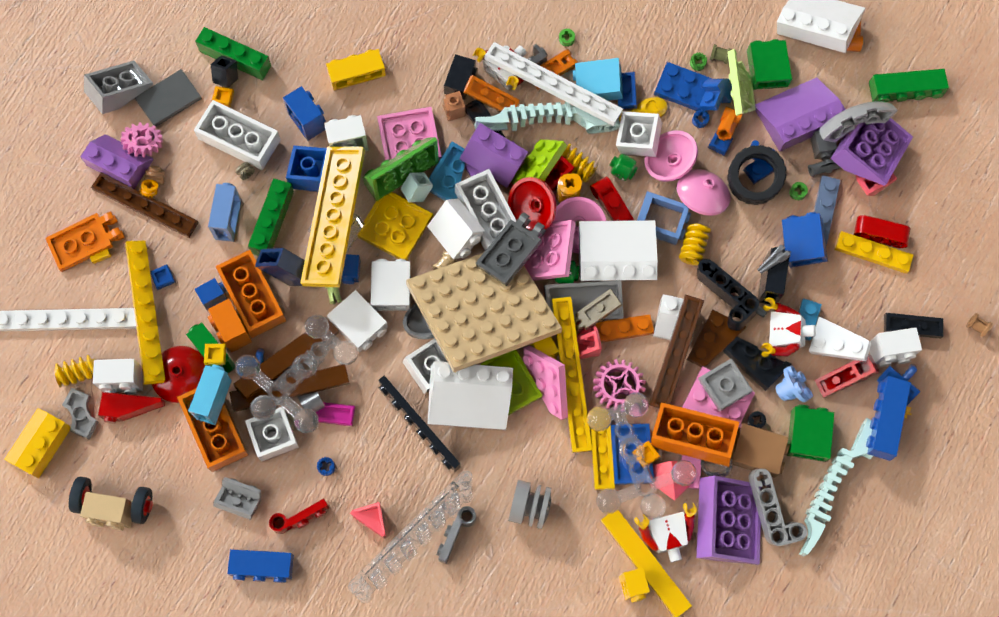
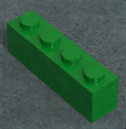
[195,27,271,81]
[869,69,949,102]
[248,178,294,256]

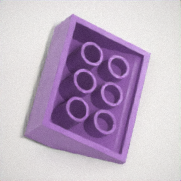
[755,77,846,152]
[831,118,913,186]
[696,475,762,565]

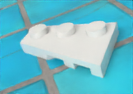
[809,317,871,361]

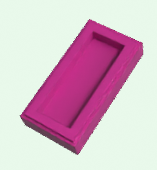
[313,402,355,426]

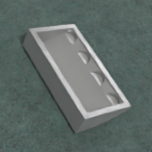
[544,280,624,320]

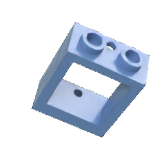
[208,183,242,242]
[637,191,691,245]

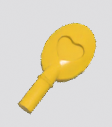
[619,97,667,121]

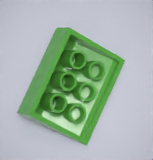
[363,137,439,201]

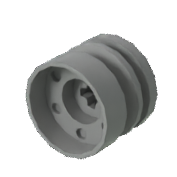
[508,480,552,529]

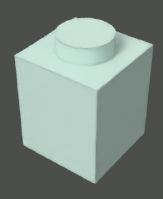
[401,173,433,202]

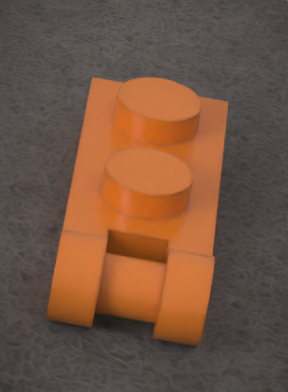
[534,49,579,90]

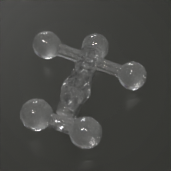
[235,315,358,433]
[587,392,697,519]

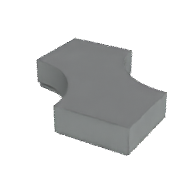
[62,388,99,440]

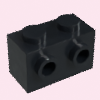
[444,54,478,100]

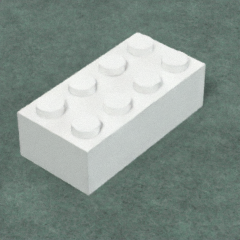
[194,100,281,170]
[455,169,516,251]

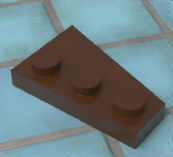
[686,309,747,368]

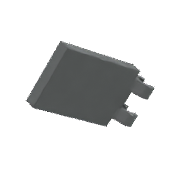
[476,212,546,286]

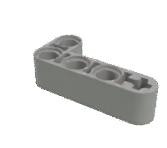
[749,469,807,546]

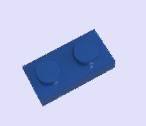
[618,72,637,109]

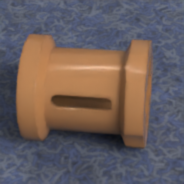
[966,313,993,337]

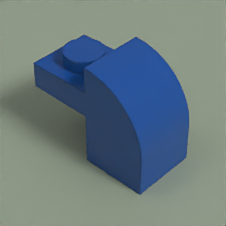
[699,78,732,110]

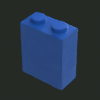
[782,212,828,268]

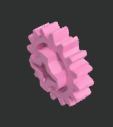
[121,122,163,157]

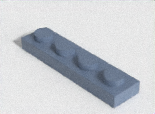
[813,175,840,246]

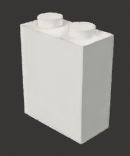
[427,199,485,259]
[371,259,411,311]
[327,290,388,353]

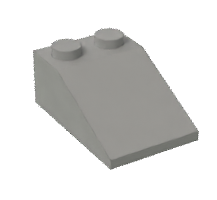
[84,61,153,114]

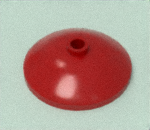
[508,177,556,231]
[152,346,208,403]

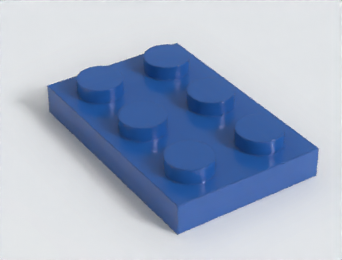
[654,62,713,111]
[611,423,654,485]

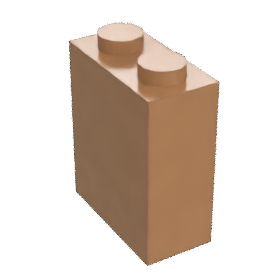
[730,423,790,478]

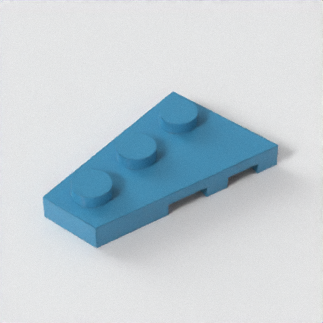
[429,141,465,201]

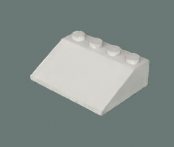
[777,0,865,53]
[579,220,658,281]
[427,361,513,430]

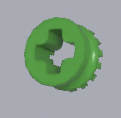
[559,29,575,47]
[690,52,707,71]
[789,182,808,201]

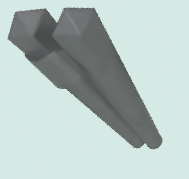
[757,245,791,274]

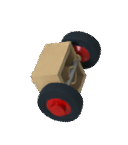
[69,477,153,531]

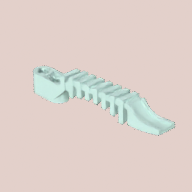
[474,102,620,134]
[799,418,873,556]

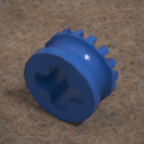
[692,109,710,128]
[317,457,335,476]

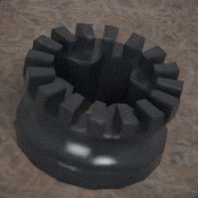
[747,411,766,429]

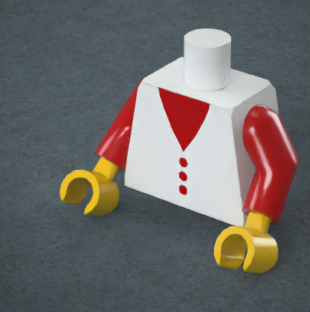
[473,46,527,90]
[760,297,816,357]
[634,503,697,563]

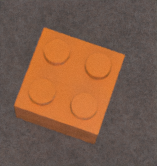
[208,299,252,353]

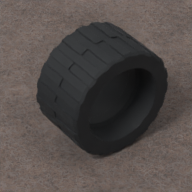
[727,145,787,205]

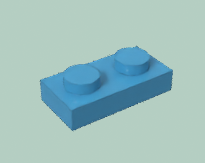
[798,298,822,341]

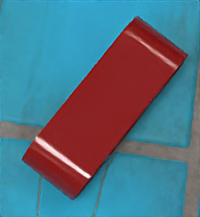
[854,215,911,248]

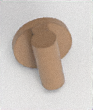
[144,166,165,185]

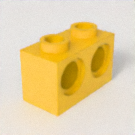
[619,568,650,603]

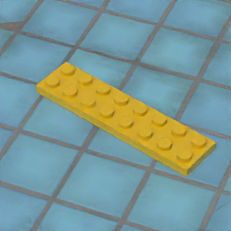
[300,147,365,288]

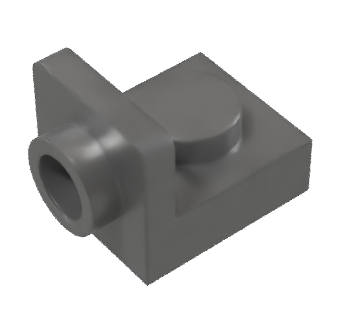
[528,44,547,66]

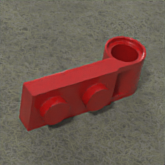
[590,176,635,221]
[269,498,329,534]

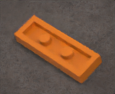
[463,75,520,112]
[595,314,654,342]

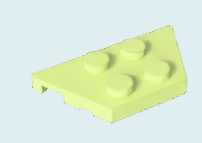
[728,49,756,116]

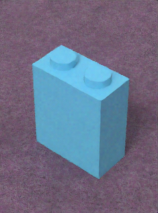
[573,58,623,101]
[188,364,232,425]

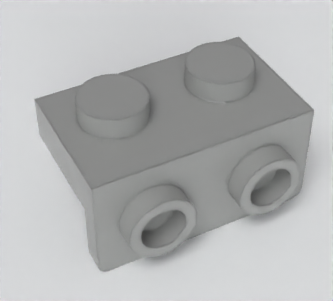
[213,477,261,520]

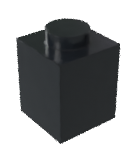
[210,55,238,88]

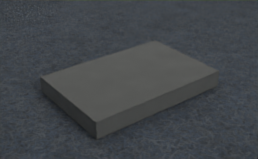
[135,69,202,127]

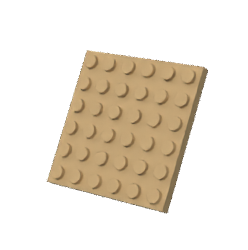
[406,253,562,373]

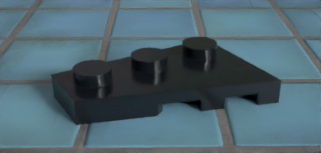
[723,337,791,391]

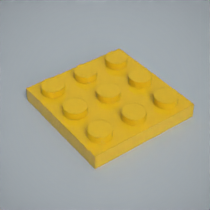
[356,192,433,260]

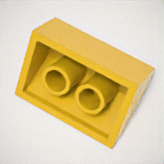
[4,408,71,479]

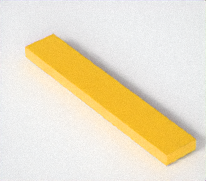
[600,508,692,617]

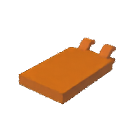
[45,211,125,272]

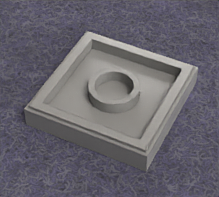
[698,358,753,412]

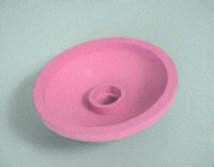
[644,130,698,182]
[677,169,731,216]
[553,197,606,253]

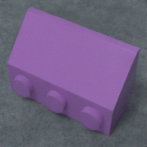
[460,123,528,188]
[80,134,154,189]

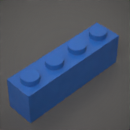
[866,376,911,461]

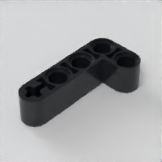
[697,259,759,331]

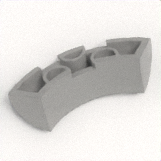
[819,101,897,143]

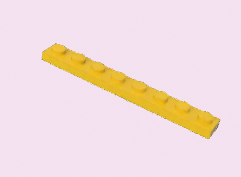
[125,240,165,385]
[552,297,592,453]

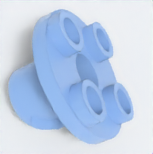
[775,365,813,402]

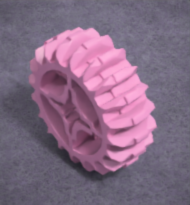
[593,359,646,412]

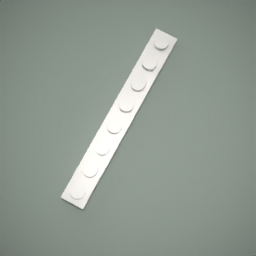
[485,42,623,126]
[0,308,137,331]

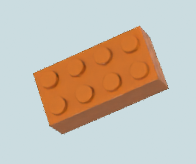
[215,250,286,338]
[177,388,249,472]
[651,402,740,467]

